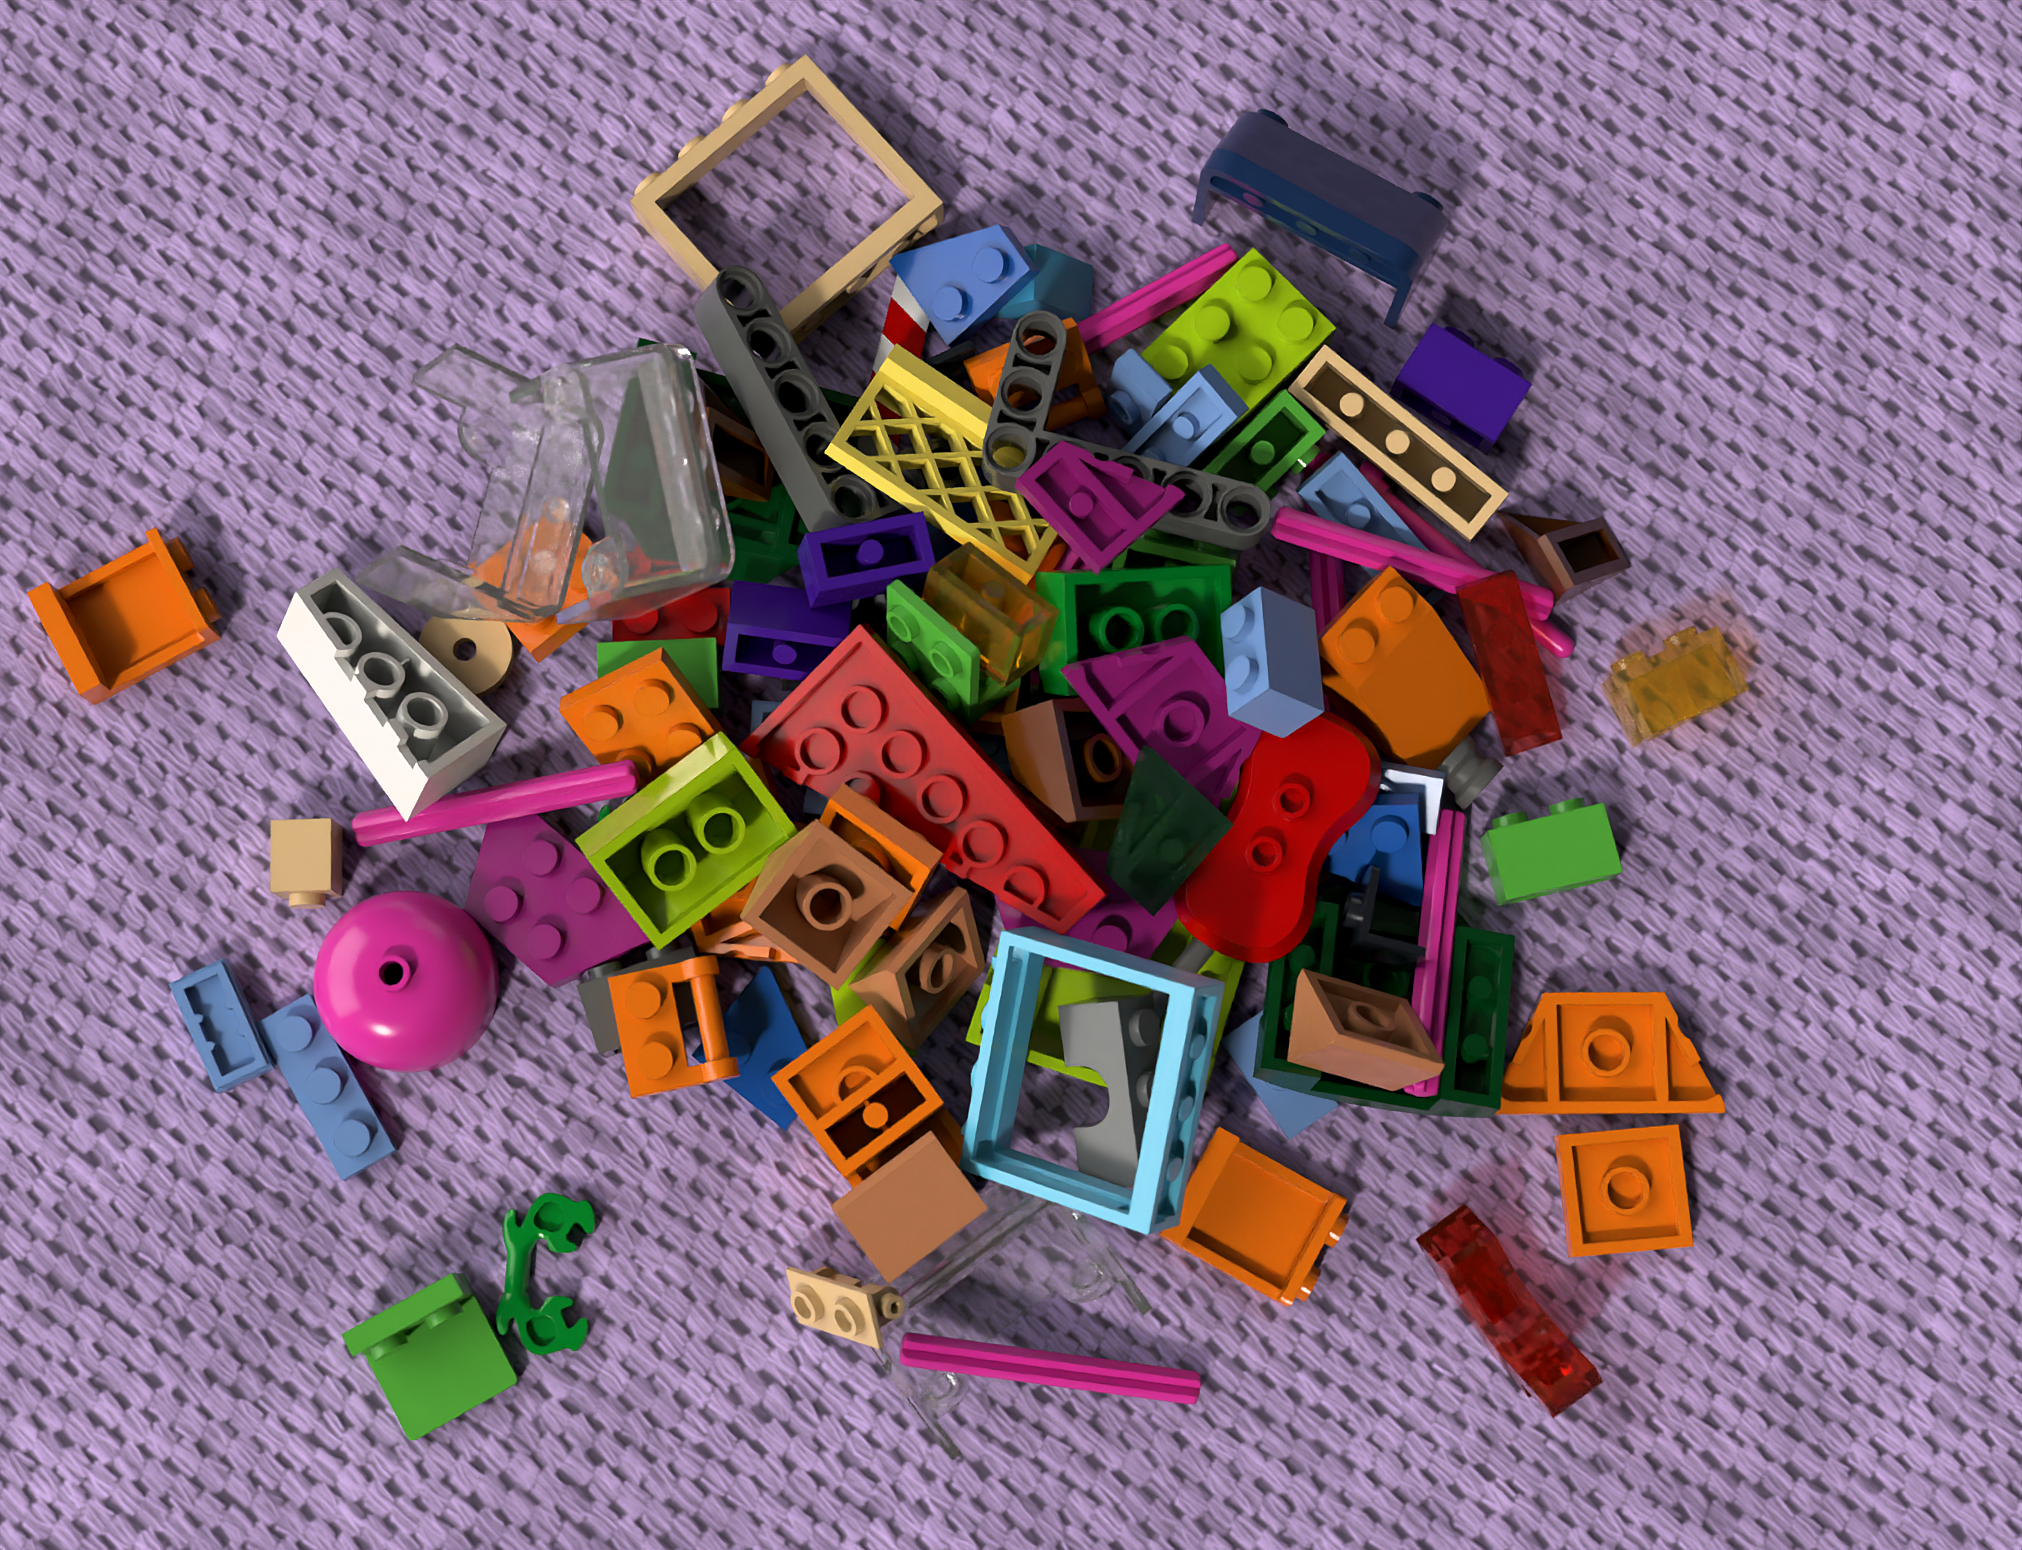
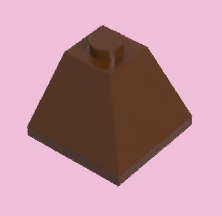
[1001,698,1158,823]

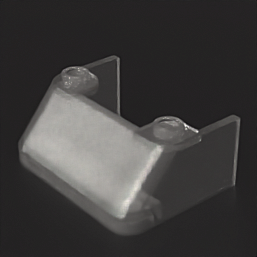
[355,343,605,623]
[508,344,735,625]
[862,1182,1153,1461]

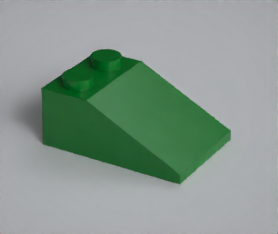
[1036,564,1232,696]

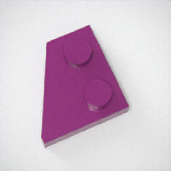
[1014,441,1185,575]

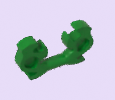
[496,1193,597,1355]

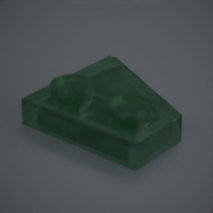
[1104,745,1234,917]

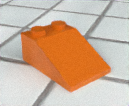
[1317,565,1496,770]

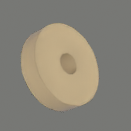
[418,603,515,698]

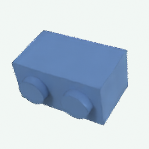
[1220,586,1325,738]

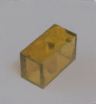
[921,542,1059,688]
[1601,626,1750,749]

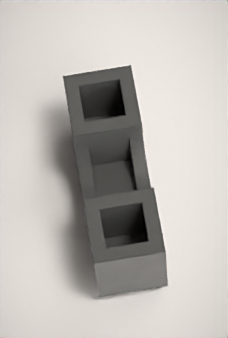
[1058,993,1160,1188]

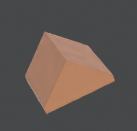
[740,819,914,991]
[848,886,986,1050]
[1287,968,1445,1091]
[830,1130,988,1284]

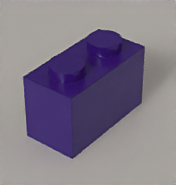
[1389,322,1532,455]
[797,511,937,609]
[722,580,852,681]

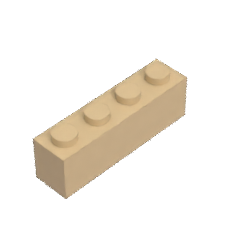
[1287,344,1509,544]

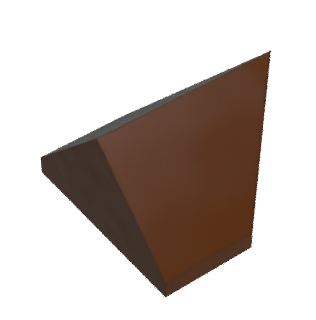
[678,373,775,502]
[1497,511,1631,608]

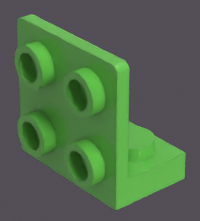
[886,579,1021,727]
[341,1273,519,1441]

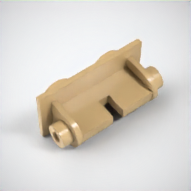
[785,1266,905,1349]

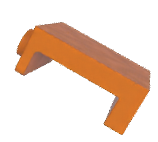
[27,527,222,705]
[1157,1126,1350,1307]

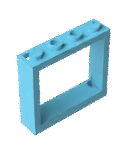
[959,926,1225,1235]

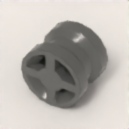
[1436,735,1504,810]

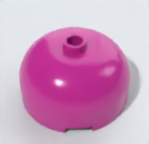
[313,890,499,1073]

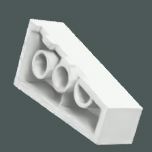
[277,567,507,822]

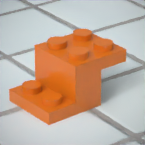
[771,1004,964,1188]

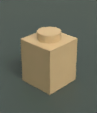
[270,818,342,909]

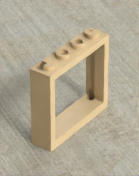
[630,54,944,345]

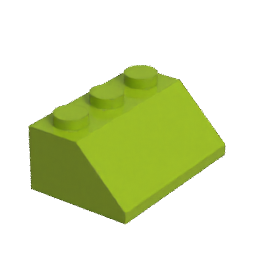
[575,731,799,951]

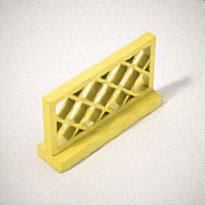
[824,343,1058,586]

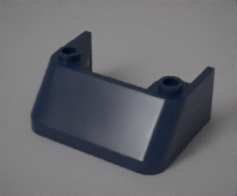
[1192,109,1449,329]

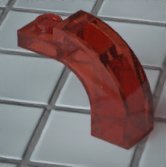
[1416,1204,1603,1419]

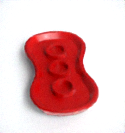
[1174,711,1382,963]

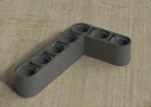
[694,265,963,533]
[982,310,1272,551]

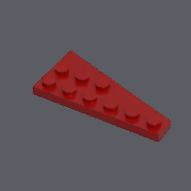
[737,623,1111,936]

